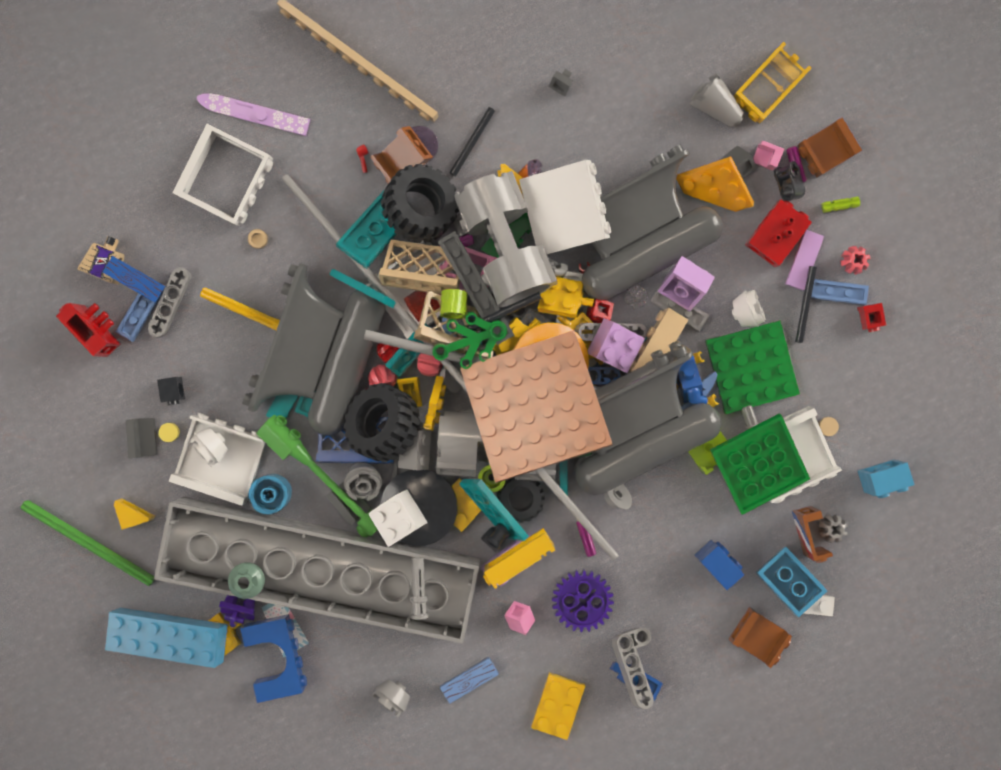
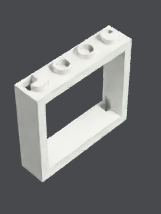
[173,124,273,227]

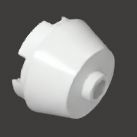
[732,290,766,327]
[189,428,228,467]

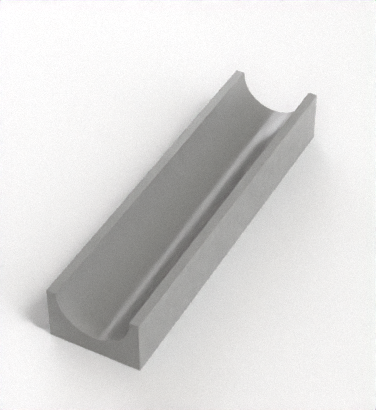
[154,497,480,644]

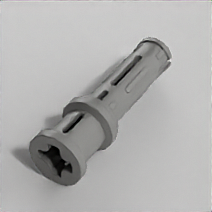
[410,557,429,620]

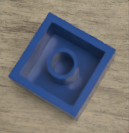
[694,540,744,590]

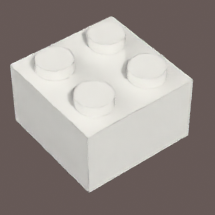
[368,490,427,547]

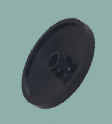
[380,470,458,546]

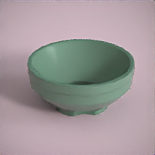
[228,562,265,599]

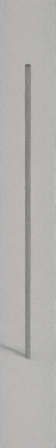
[282,174,619,561]

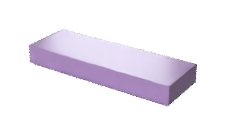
[785,230,824,291]

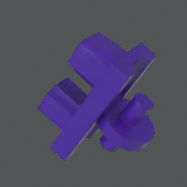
[219,595,256,628]

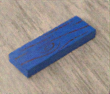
[103,256,166,303]

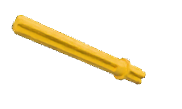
[200,287,280,331]

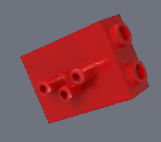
[745,199,812,267]
[56,303,121,357]

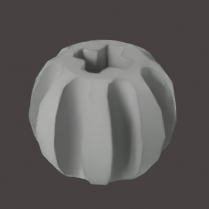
[818,514,848,543]

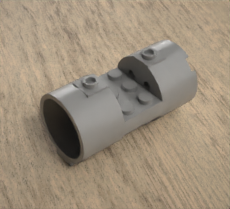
[454,171,558,307]
[436,409,556,481]

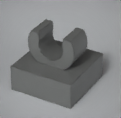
[549,69,573,96]

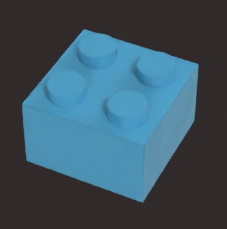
[858,459,915,498]

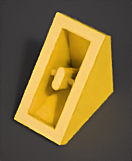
[397,377,422,407]
[114,498,155,530]

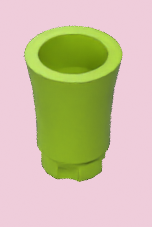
[478,465,505,492]

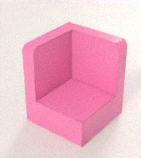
[753,141,784,171]
[504,601,535,635]

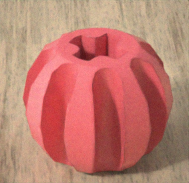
[840,246,870,275]
[417,353,443,376]
[368,364,397,387]

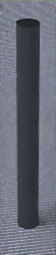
[449,107,495,177]
[795,266,817,343]
[466,291,542,331]

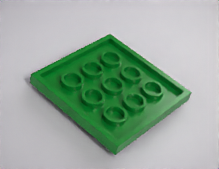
[705,320,800,414]
[710,413,811,515]

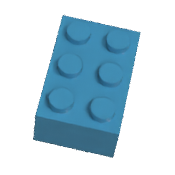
[755,547,828,617]

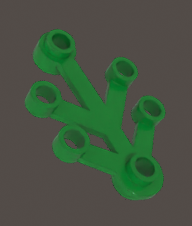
[432,312,507,369]

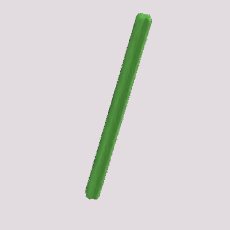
[21,500,155,586]

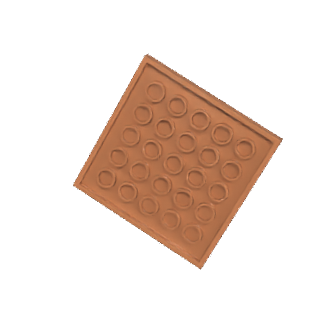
[460,330,613,483]

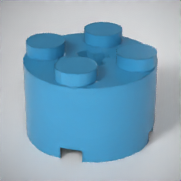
[249,474,292,515]

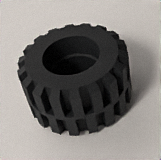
[497,477,545,523]

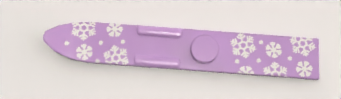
[197,93,310,136]

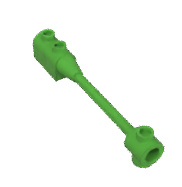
[256,415,378,537]

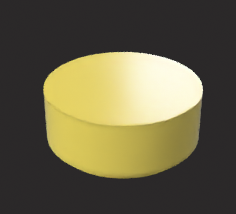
[159,423,180,442]

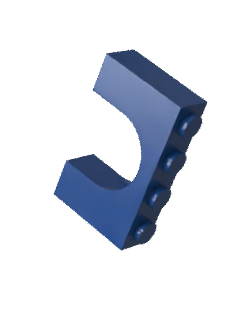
[240,614,307,703]

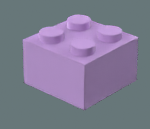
[658,256,715,312]
[588,318,645,373]

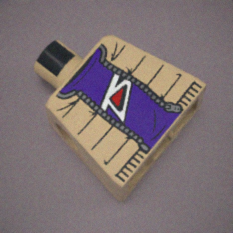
[78,236,125,285]

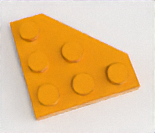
[676,156,754,212]

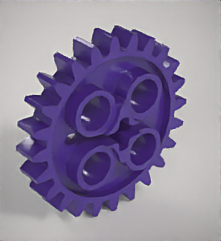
[552,569,614,633]

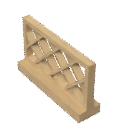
[379,240,467,294]
[414,291,494,359]

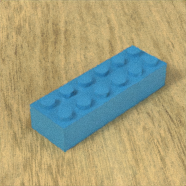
[105,607,228,668]

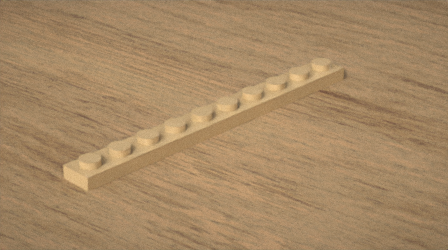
[277,0,439,122]

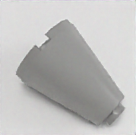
[690,73,743,127]

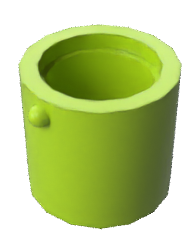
[440,289,467,319]

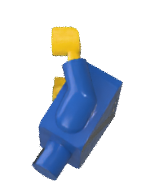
[677,351,719,407]

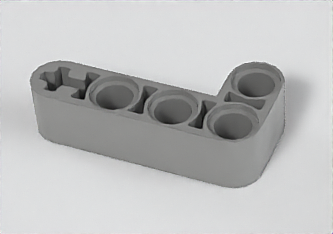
[612,628,654,709]

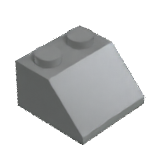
[398,429,431,470]

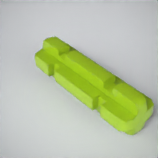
[821,196,860,213]

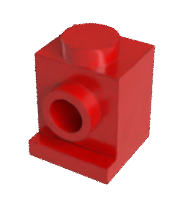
[586,299,614,323]
[857,303,886,333]

